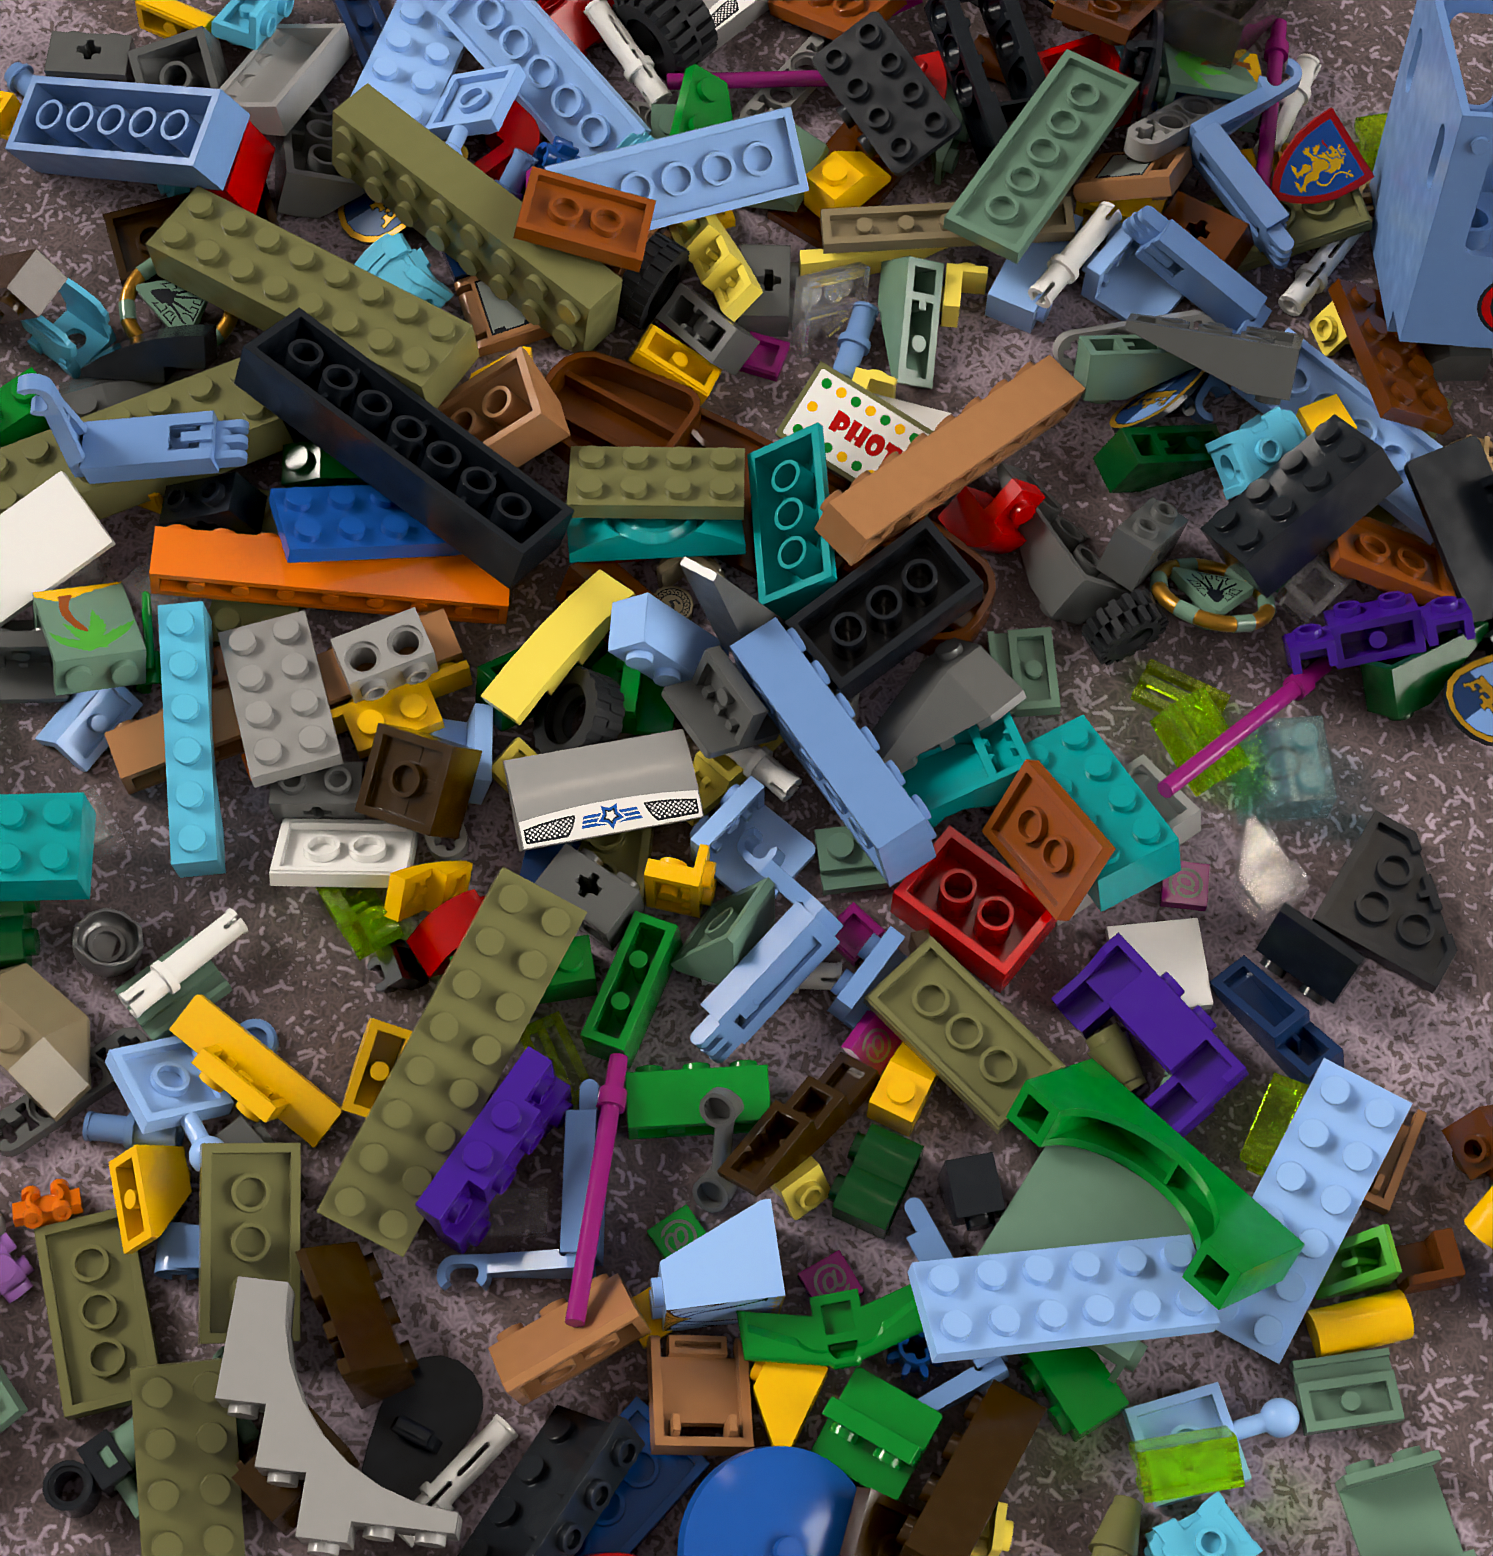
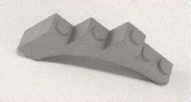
[215,1276,462,1556]

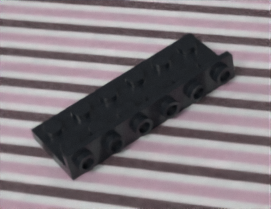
[457,1405,645,1556]

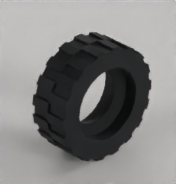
[617,232,690,330]
[533,666,625,754]

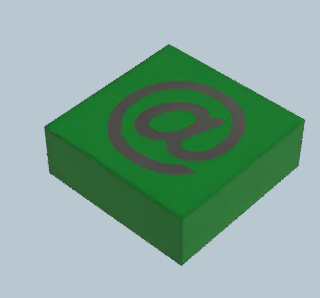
[647,1204,706,1259]

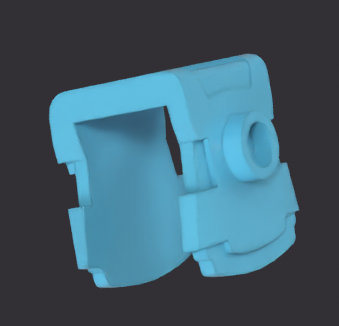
[354,233,454,309]
[20,277,116,379]
[1205,406,1307,500]
[1143,1491,1263,1556]

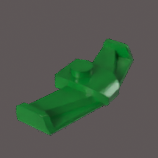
[736,1284,924,1370]

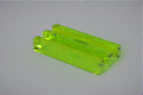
[1130,658,1231,736]
[520,1011,590,1106]

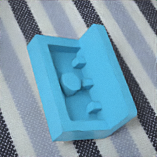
[211,0,294,50]

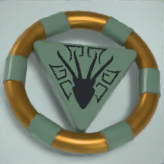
[118,257,239,347]
[1150,557,1276,633]

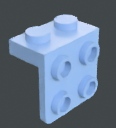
[1081,211,1185,321]
[690,776,815,898]

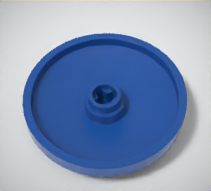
[677,1446,857,1556]

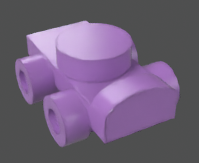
[0,1232,35,1303]

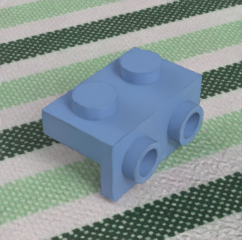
[827,926,907,1030]

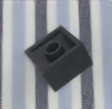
[1255,903,1368,1006]

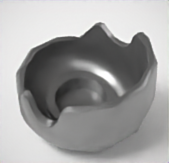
[72,908,144,978]

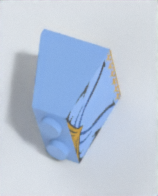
[649,1199,785,1332]

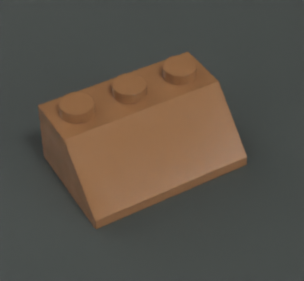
[437,347,570,468]
[488,1273,651,1406]

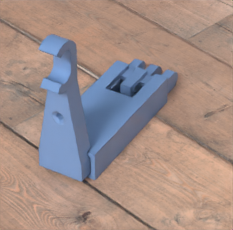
[1187,58,1302,269]
[1122,205,1272,424]
[17,373,249,484]
[690,827,844,1063]
[437,1079,606,1291]
[904,1197,1010,1413]

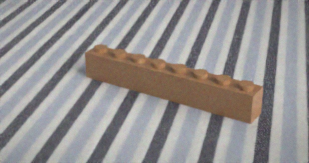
[814,355,1085,566]
[104,608,464,795]

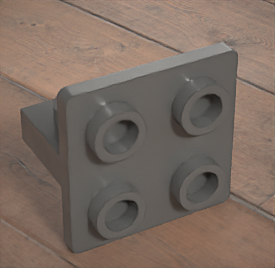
[0,620,70,704]
[661,645,780,759]

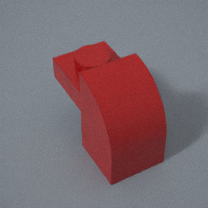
[474,100,541,180]
[938,478,1046,554]
[406,889,486,978]

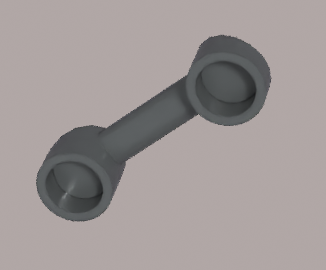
[692,1087,744,1213]

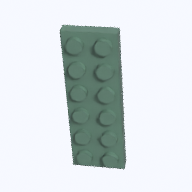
[943,49,1140,264]

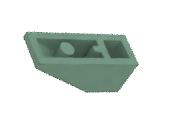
[878,256,944,389]
[1073,334,1196,404]

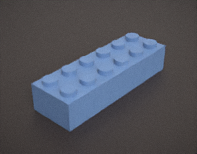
[5,75,250,191]
[730,617,937,887]

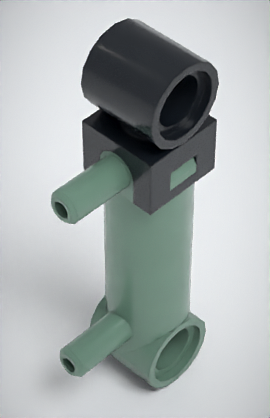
[42,1346,259,1520]

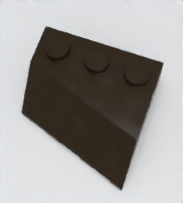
[295,1241,419,1409]

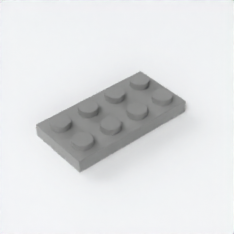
[218,610,344,788]

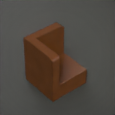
[1395,1227,1466,1295]

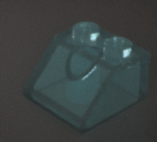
[1227,715,1337,824]

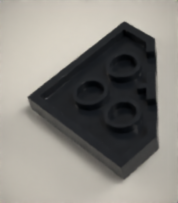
[1312,810,1458,994]

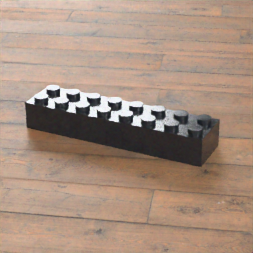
[234,307,574,589]

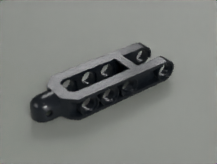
[924,0,1046,167]

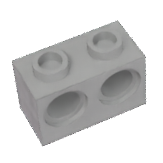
[330,607,439,703]

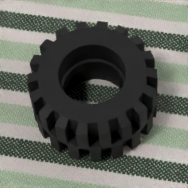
[612,0,718,81]

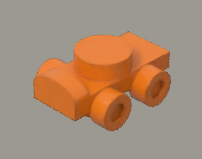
[12,1179,84,1229]

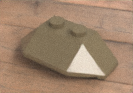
[0,963,92,1122]

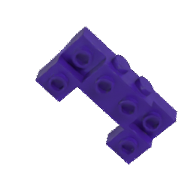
[1282,591,1476,675]
[1051,932,1249,1138]
[415,1046,574,1255]

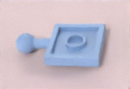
[425,63,526,156]
[105,1036,234,1173]
[1122,1382,1300,1509]

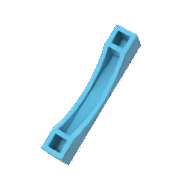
[157,601,226,878]

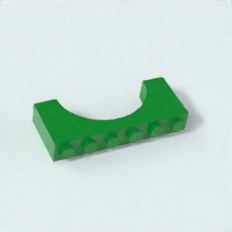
[1006,1058,1305,1310]

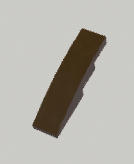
[717,1052,880,1197]

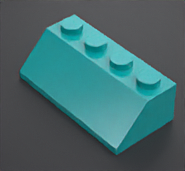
[747,422,837,621]

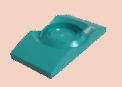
[565,503,746,563]
[902,712,1032,828]

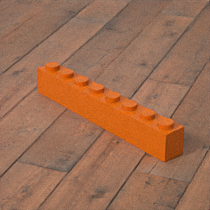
[149,524,510,624]

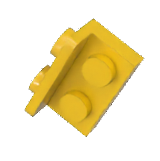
[644,844,717,918]

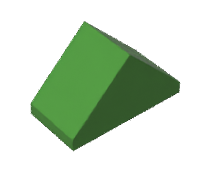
[1315,1224,1402,1300]

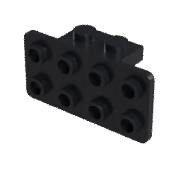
[812,11,962,177]
[1404,436,1493,622]

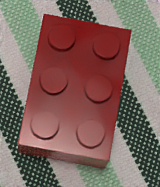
[890,825,1057,993]

